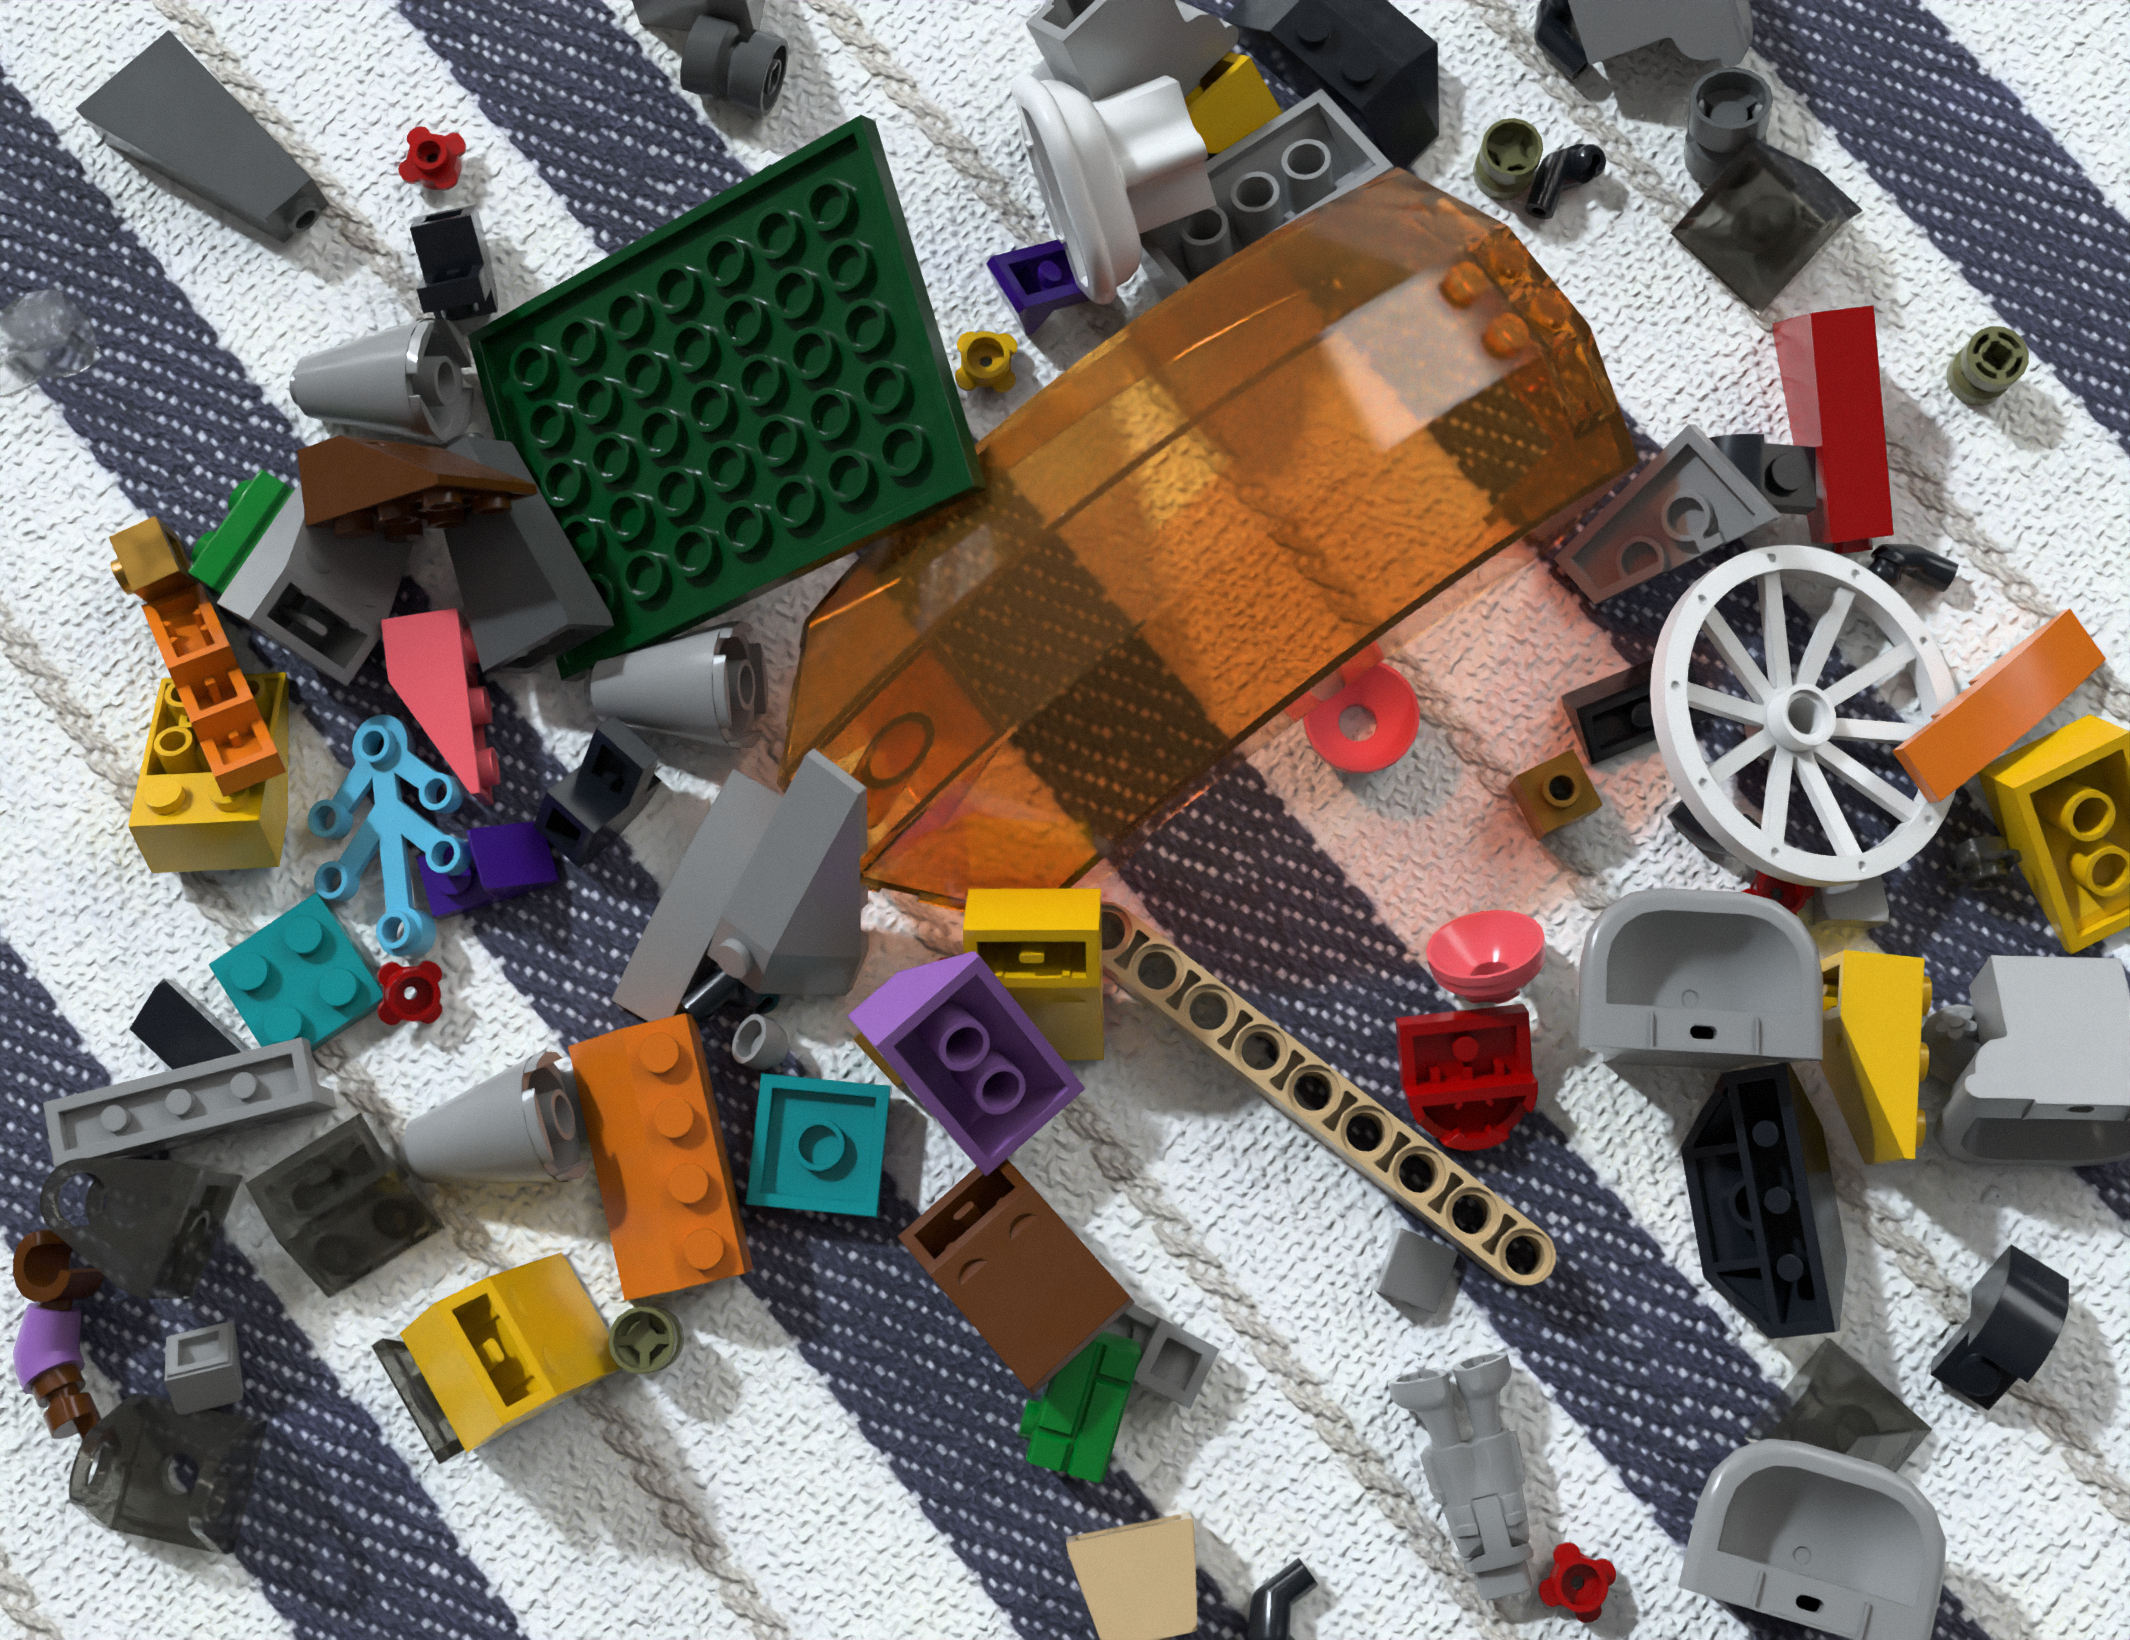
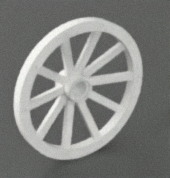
[1650,545,1957,887]

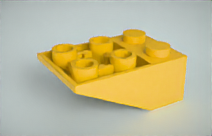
[128,672,289,873]
[963,888,1104,1060]
[1819,950,1932,1166]
[399,1252,622,1453]

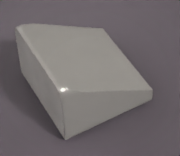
[1813,875,1889,928]
[1374,1228,1458,1314]
[164,1321,243,1415]

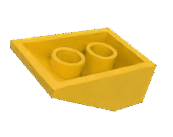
[1977,714,2130,954]

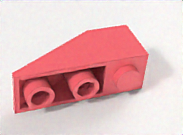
[381,608,500,806]

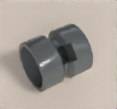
[680,13,789,116]
[1684,67,1773,188]

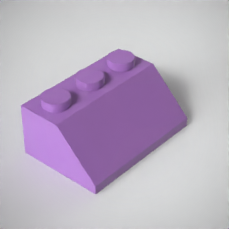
[847,951,1086,1176]

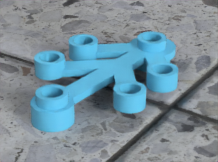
[308,714,471,959]

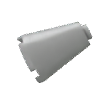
[289,318,474,445]
[584,621,768,749]
[399,1051,591,1183]

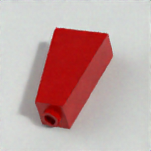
[1772,305,1894,554]

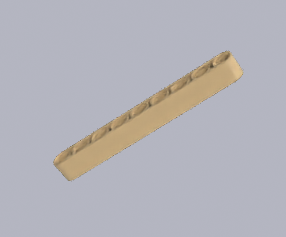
[1101,901,1556,1286]

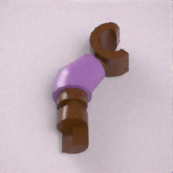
[13,1229,113,1462]

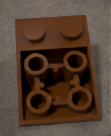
[297,435,537,543]
[897,1159,1135,1395]

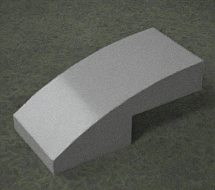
[1103,1304,1220,1409]

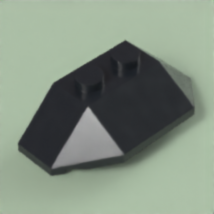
[1223,0,1439,181]
[1680,1063,1847,1339]

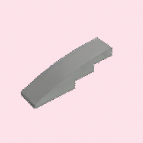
[611,769,783,1022]

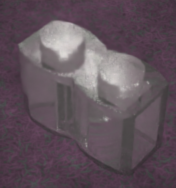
[0,290,101,398]

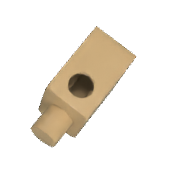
[1066,1512,1197,1640]

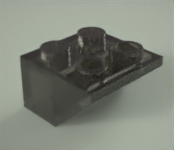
[245,1113,445,1298]

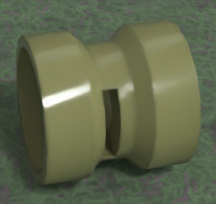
[1473,118,1543,201]
[1947,326,2029,406]
[608,1306,685,1374]

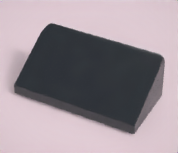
[1561,659,1707,765]
[129,978,249,1070]

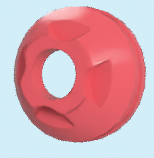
[1303,658,1420,774]
[1426,910,1546,1004]

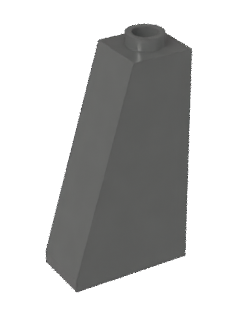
[75,30,329,243]
[443,433,614,674]

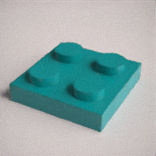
[208,892,383,1052]
[746,1073,892,1217]

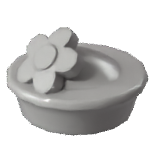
[1921,1004,1981,1084]

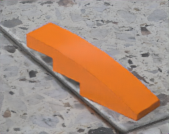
[141,583,286,797]
[1892,608,2106,803]

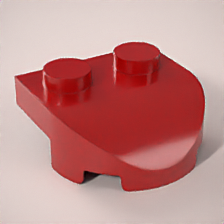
[1395,1004,1538,1151]

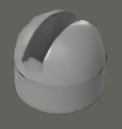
[732,1014,789,1070]

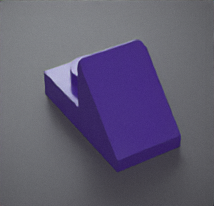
[986,239,1090,336]
[416,821,561,921]

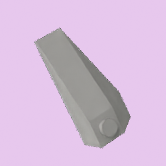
[707,748,869,996]

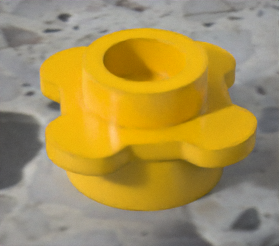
[955,331,1018,393]

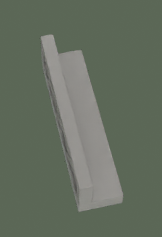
[43,1037,337,1172]

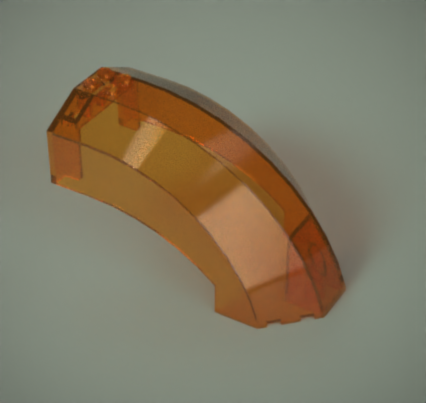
[776,167,1639,913]

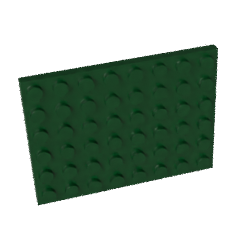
[467,115,987,682]

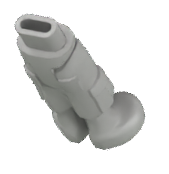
[1388,1352,1534,1600]

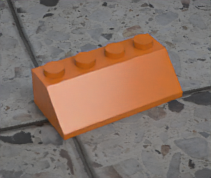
[568,1013,754,1301]

